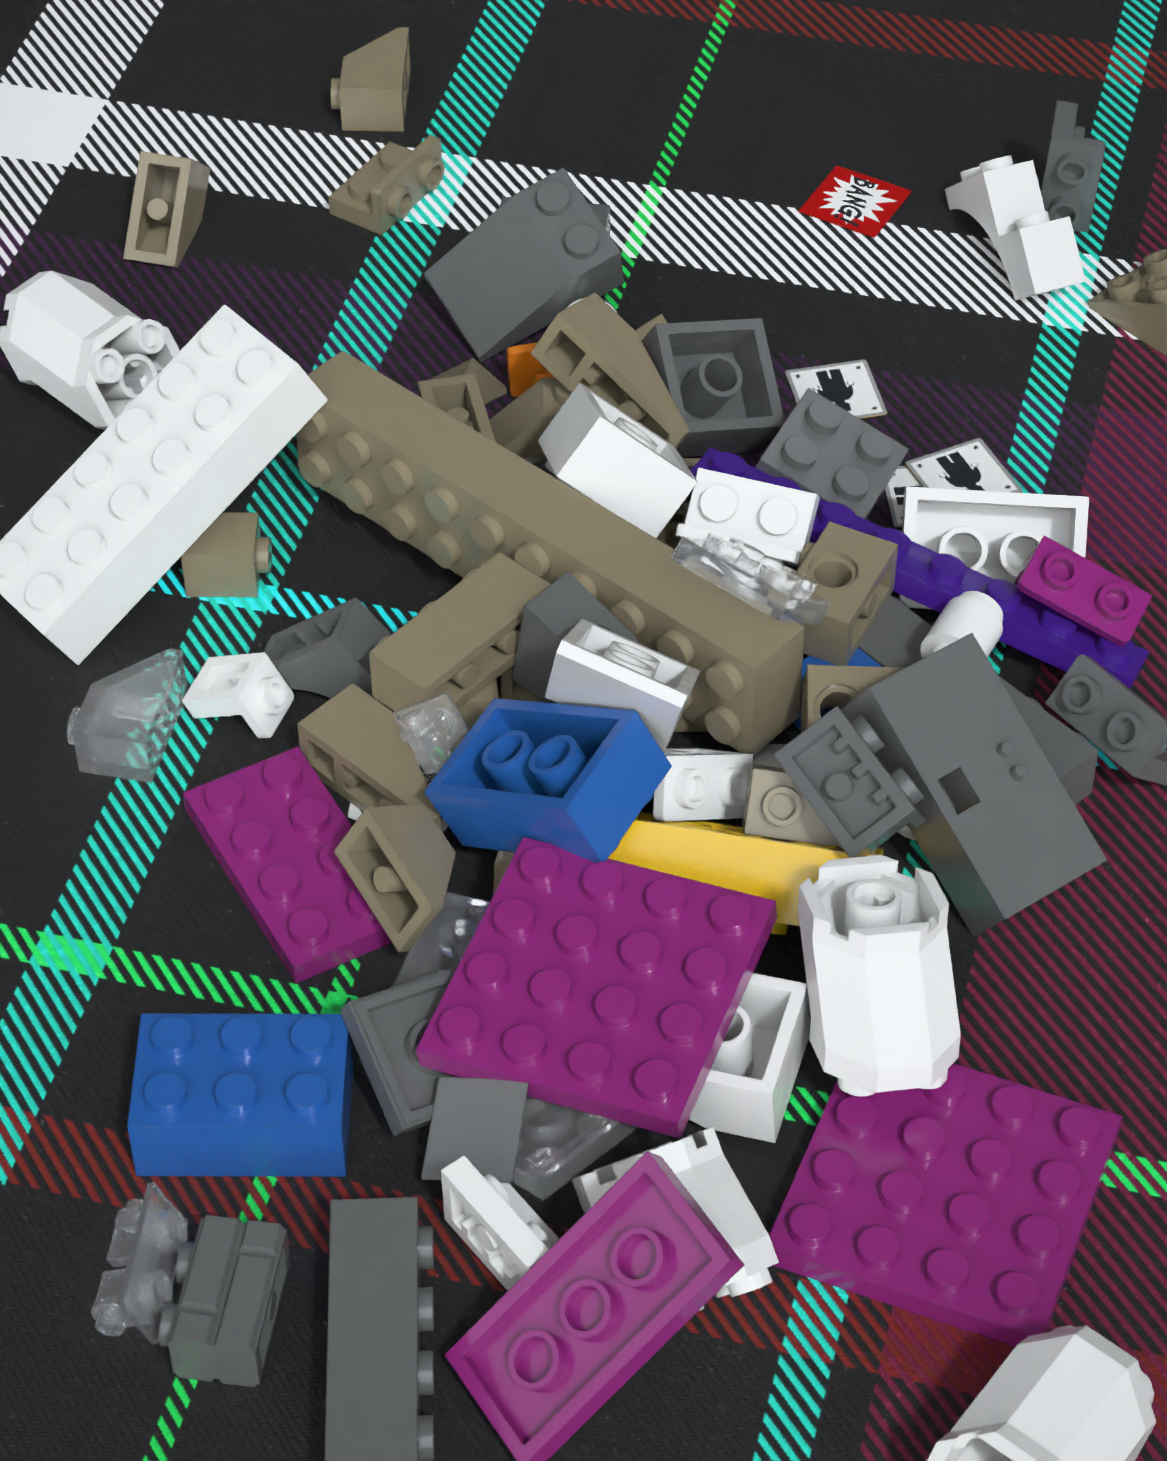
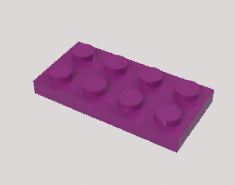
[183,747,392,984]
[445,1151,745,1461]

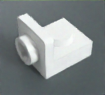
[182,652,294,739]

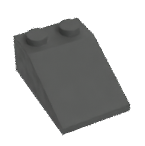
[424,167,624,363]

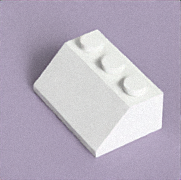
[899,487,1089,609]

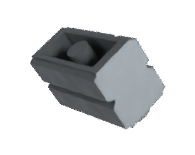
[159,1215,290,1388]

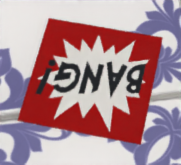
[798,165,912,238]

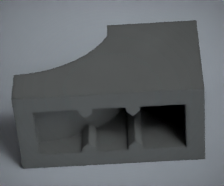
[264,598,392,698]

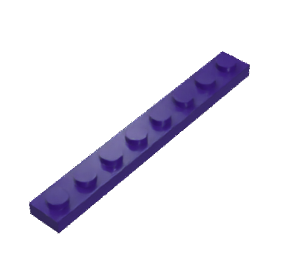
[689,447,1150,689]

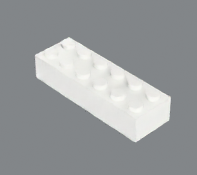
[0,304,328,665]

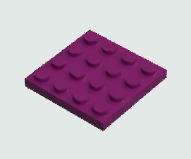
[416,837,777,1139]
[769,1063,1122,1347]

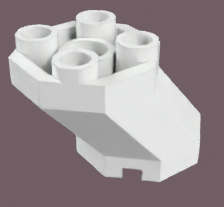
[0,271,180,430]
[798,855,961,1097]
[572,1127,779,1311]
[927,1325,1156,1461]

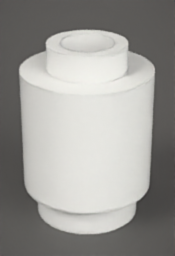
[920,591,1003,658]

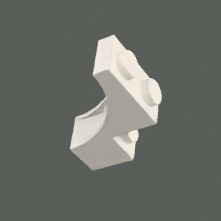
[945,155,1086,301]

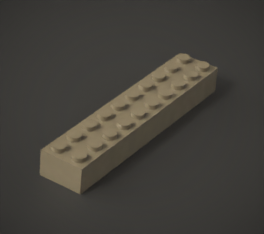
[296,350,805,756]

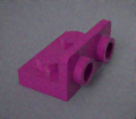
[1013,535,1153,647]

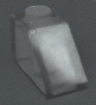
[67,648,188,783]

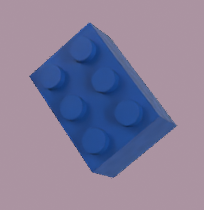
[424,698,672,863]
[127,1013,354,1177]

